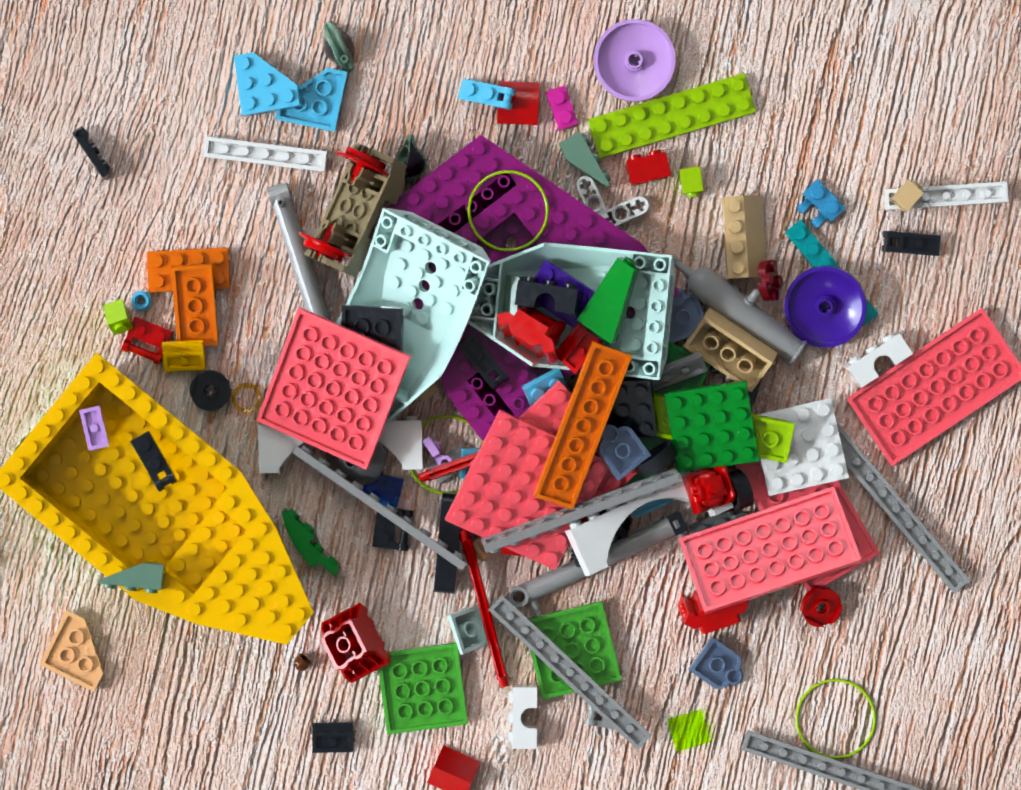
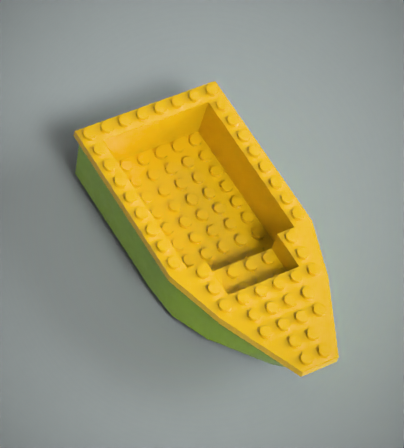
[0,352,314,645]

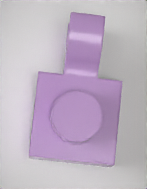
[422,437,453,465]

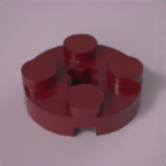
[758,260,783,301]

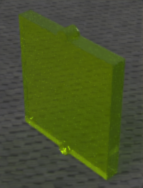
[667,709,711,752]

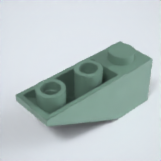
[558,131,611,188]
[98,562,166,593]

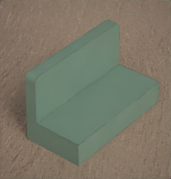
[503,275,525,316]

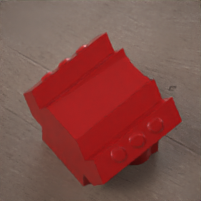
[497,307,562,365]
[677,591,750,634]
[320,603,391,683]

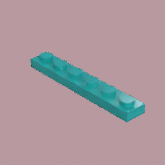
[785,219,879,327]

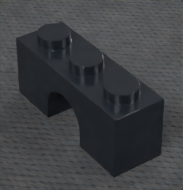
[515,276,583,315]

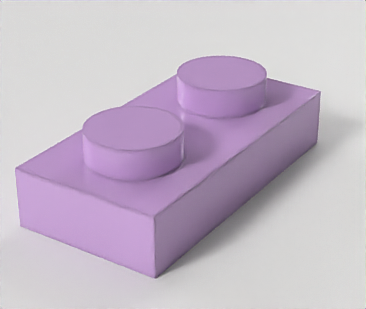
[79,405,110,451]

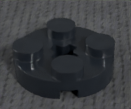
[190,370,231,411]

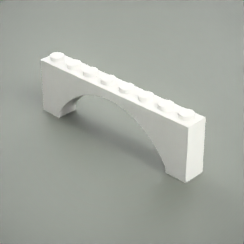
[258,416,424,474]
[565,469,734,576]

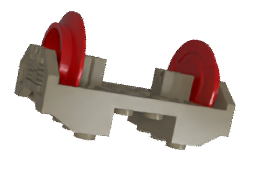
[298,142,408,278]

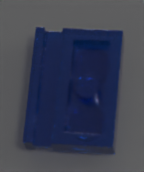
[363,474,404,508]

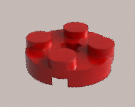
[800,585,842,627]

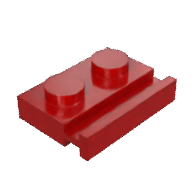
[557,323,603,374]

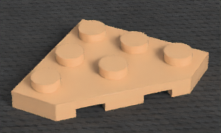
[39,610,104,692]

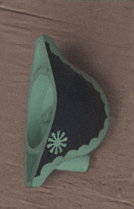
[323,22,354,72]
[397,134,427,184]

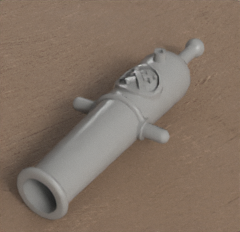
[670,254,807,365]

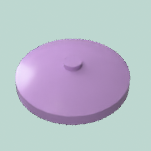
[594,19,676,102]

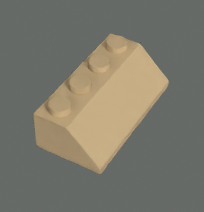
[721,195,767,280]
[683,307,778,392]

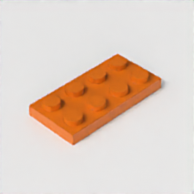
[147,248,231,293]
[171,264,219,346]

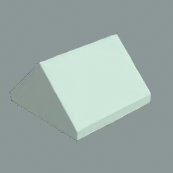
[448,605,488,655]

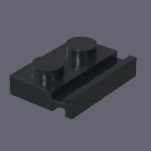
[312,722,354,753]

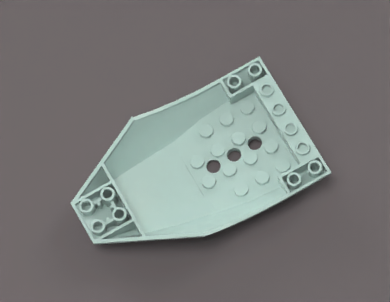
[336,208,491,426]
[468,242,676,380]

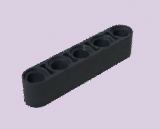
[434,493,460,594]

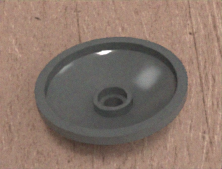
[326,441,386,486]

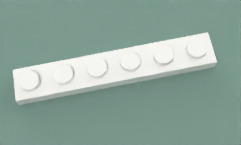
[203,136,327,172]
[884,181,1009,210]

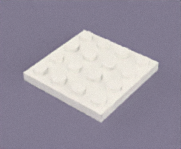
[758,398,849,496]

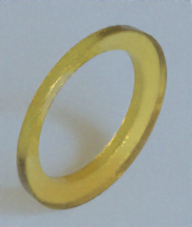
[231,383,261,413]

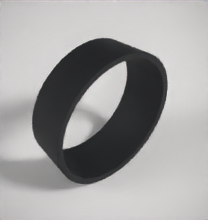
[636,440,678,477]

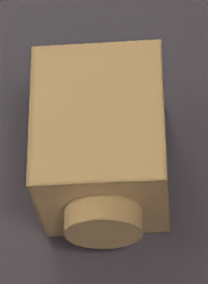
[890,180,924,213]

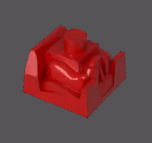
[681,465,736,515]

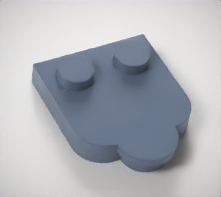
[669,288,704,343]
[597,424,651,480]
[688,636,743,689]

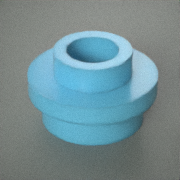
[131,291,152,311]

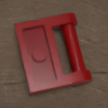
[121,316,173,365]

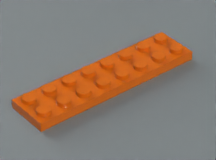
[533,341,632,510]

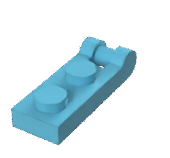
[458,78,516,110]

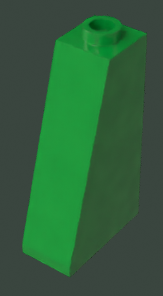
[577,256,639,344]

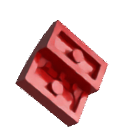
[497,81,540,125]

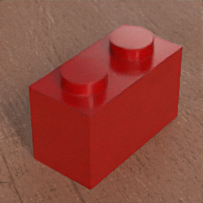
[625,149,671,186]

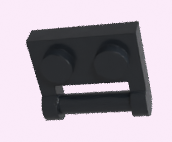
[372,508,414,551]

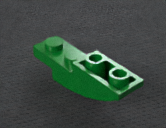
[282,508,341,576]

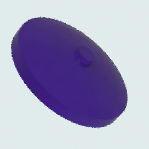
[784,266,867,348]

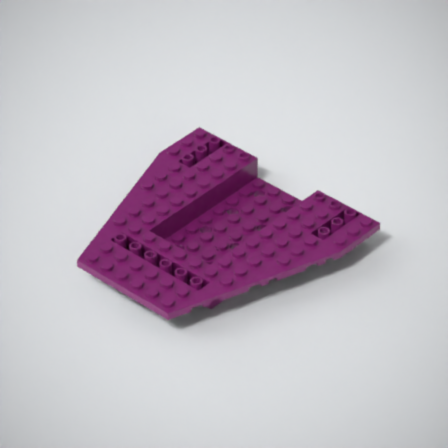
[386,135,680,441]

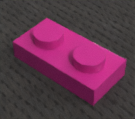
[546,85,578,131]

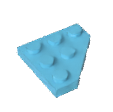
[234,52,302,117]
[275,68,348,132]

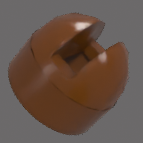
[293,653,312,671]

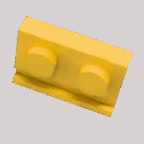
[162,340,206,372]

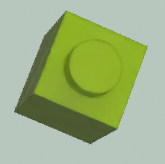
[679,166,704,198]
[103,299,133,335]

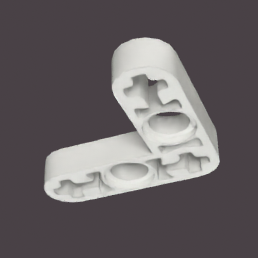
[576,176,649,226]

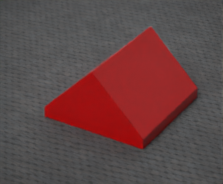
[427,745,480,790]

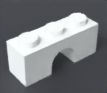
[846,332,913,388]
[508,685,537,749]

